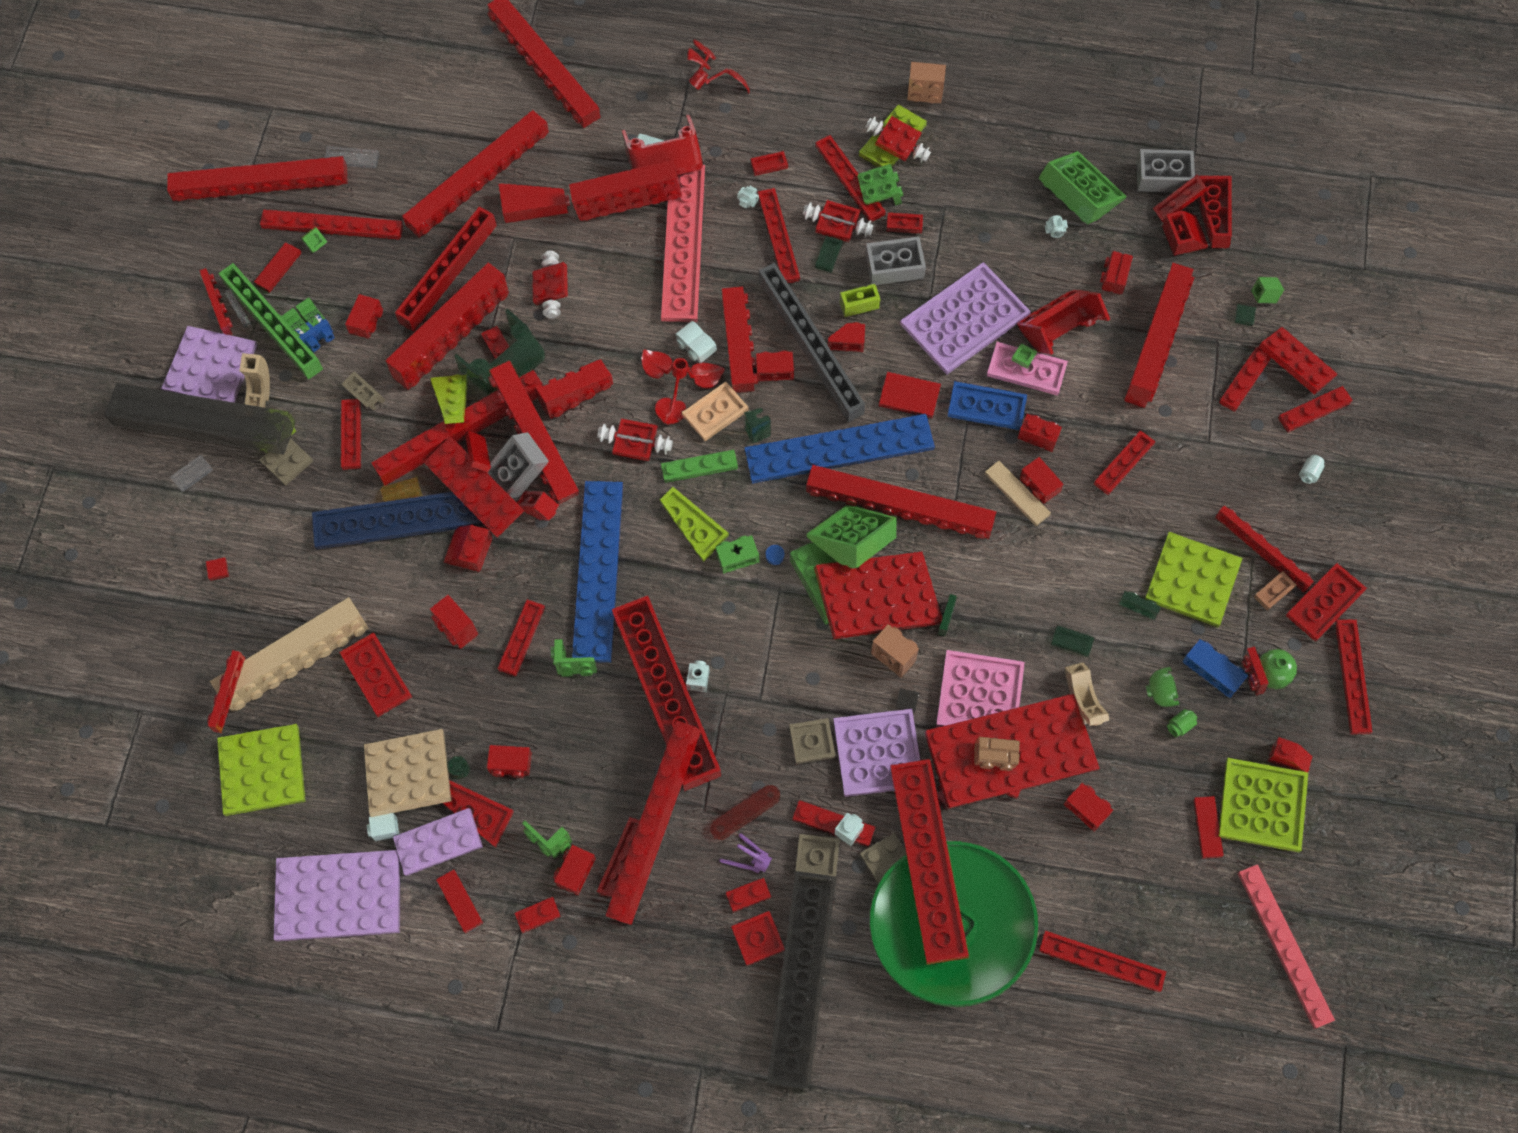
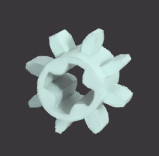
[737,186,759,208]
[1045,215,1068,238]

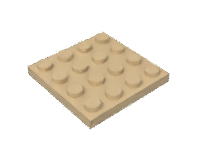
[364,729,451,817]

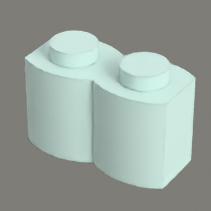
[676,321,717,363]

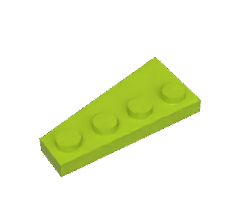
[430,374,468,424]
[660,487,729,562]

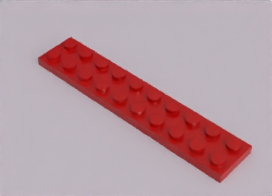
[890,759,969,965]

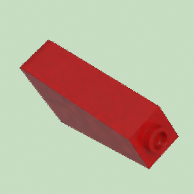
[499,183,570,223]

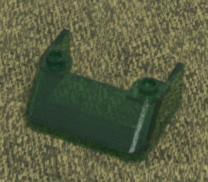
[454,309,545,396]

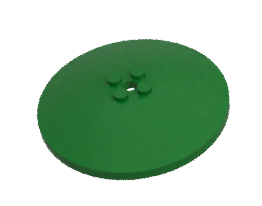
[870,841,1038,1007]

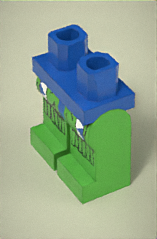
[281,297,335,352]

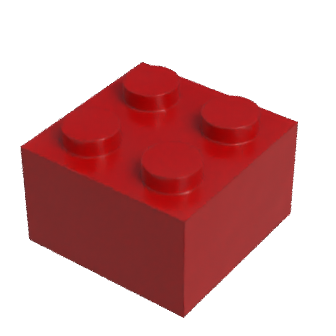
[430,595,478,649]

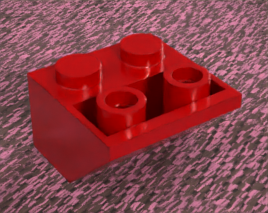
[1162,211,1208,256]

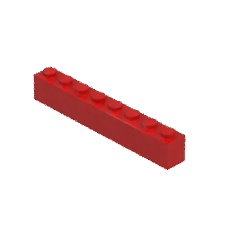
[395,206,497,332]
[488,360,579,505]

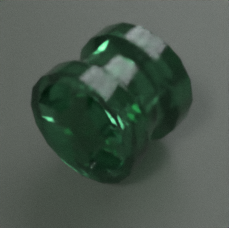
[448,756,470,779]

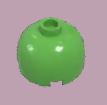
[1259,649,1297,689]
[1146,667,1179,707]

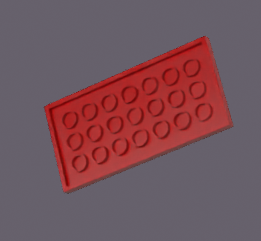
[924,694,1100,809]

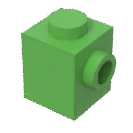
[1251,277,1284,303]

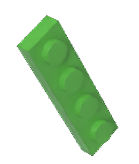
[661,450,738,483]

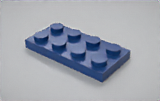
[947,381,1027,430]

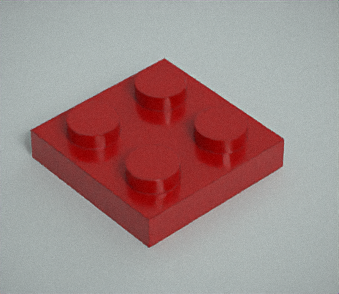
[1241,646,1269,696]
[731,911,785,966]

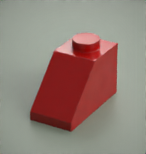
[828,322,865,352]
[517,491,559,520]
[1268,737,1313,773]

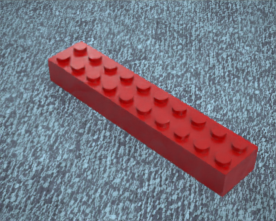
[612,595,721,791]

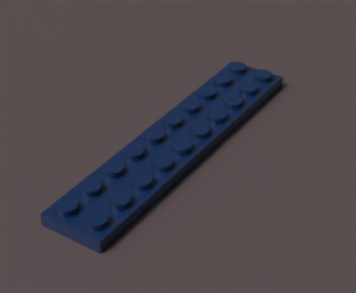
[312,492,484,550]

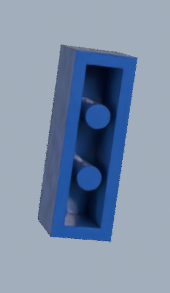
[1182,639,1248,698]

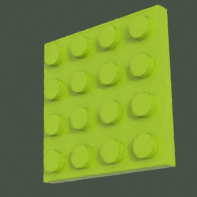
[1145,532,1242,628]
[217,724,306,816]
[1219,758,1308,852]

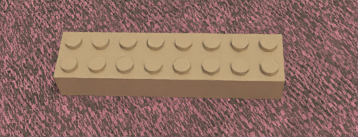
[210,597,369,712]

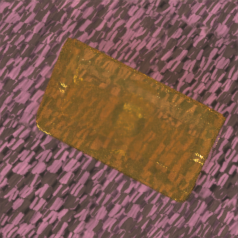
[381,477,422,502]

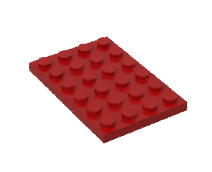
[814,551,943,639]

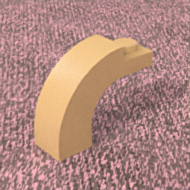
[239,353,270,418]
[1065,663,1109,726]

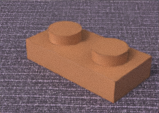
[1254,571,1296,611]

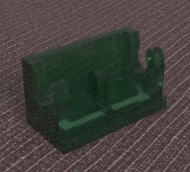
[744,408,771,444]

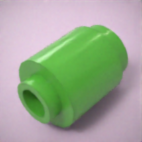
[1167,709,1197,737]

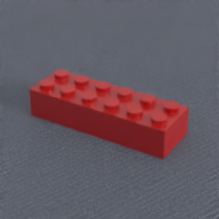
[569,160,682,221]

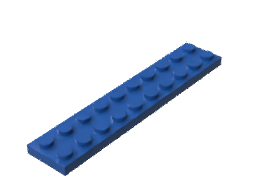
[745,414,935,484]
[572,481,623,663]

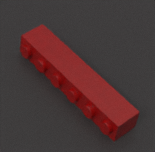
[722,286,758,393]

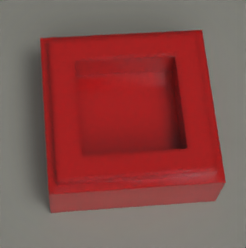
[206,557,229,581]

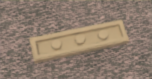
[985,461,1051,526]

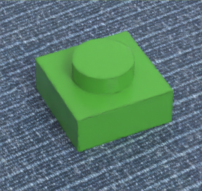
[301,227,327,253]
[1011,343,1037,369]

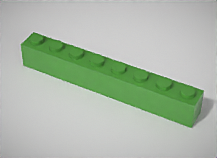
[218,263,323,380]

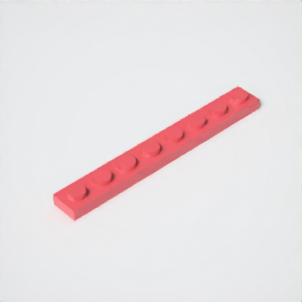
[1237,864,1335,1029]

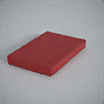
[879,372,941,419]

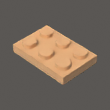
[682,382,749,441]

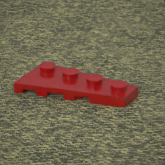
[443,780,514,848]

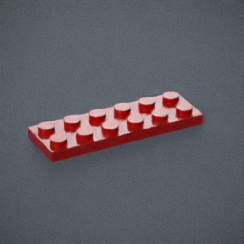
[424,436,525,538]

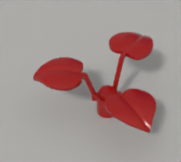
[687,39,750,94]
[642,349,725,424]

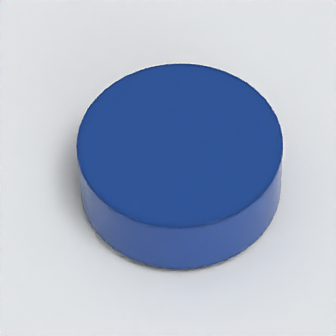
[765,545,785,565]

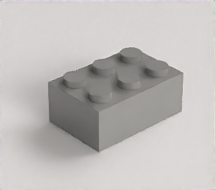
[1136,149,1195,192]
[865,237,926,285]
[487,432,549,498]

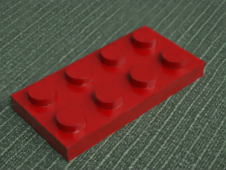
[1259,327,1338,395]
[1286,563,1367,642]
[339,632,412,717]

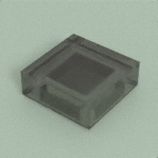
[896,688,919,713]

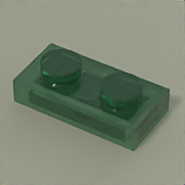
[1119,591,1161,620]

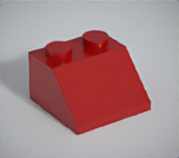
[444,525,492,572]

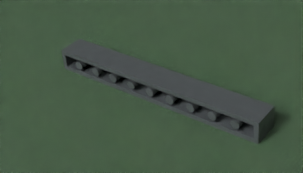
[759,263,865,422]

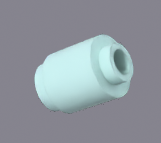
[1299,455,1325,484]

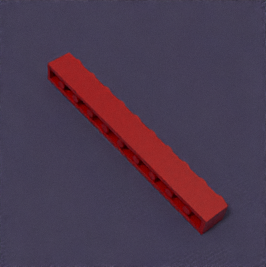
[487,0,601,128]
[402,110,549,238]
[167,156,348,201]
[371,370,543,486]
[806,465,997,539]
[606,720,701,925]

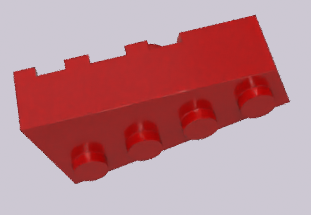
[1197,176,1232,248]
[535,359,613,419]

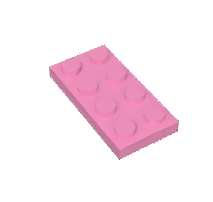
[987,342,1068,396]

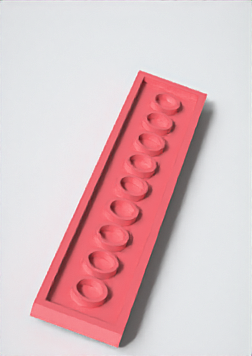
[661,165,705,322]

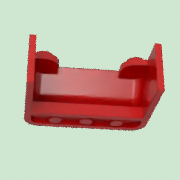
[622,115,703,175]
[1017,290,1110,355]

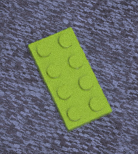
[859,104,927,167]

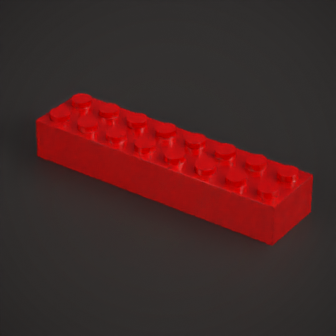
[385,262,509,390]
[1124,263,1195,408]

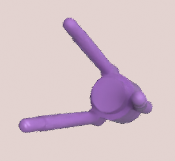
[719,833,772,874]

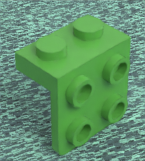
[858,164,904,206]
[551,639,597,677]
[522,820,572,859]

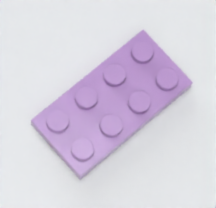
[393,808,483,876]

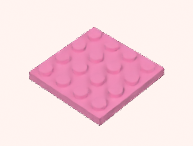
[936,650,1025,727]

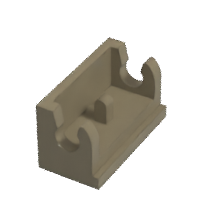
[342,371,385,410]

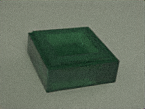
[1234,304,1256,326]

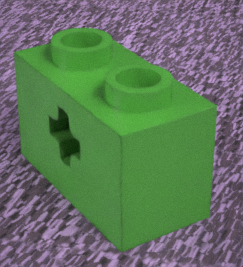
[716,535,759,574]

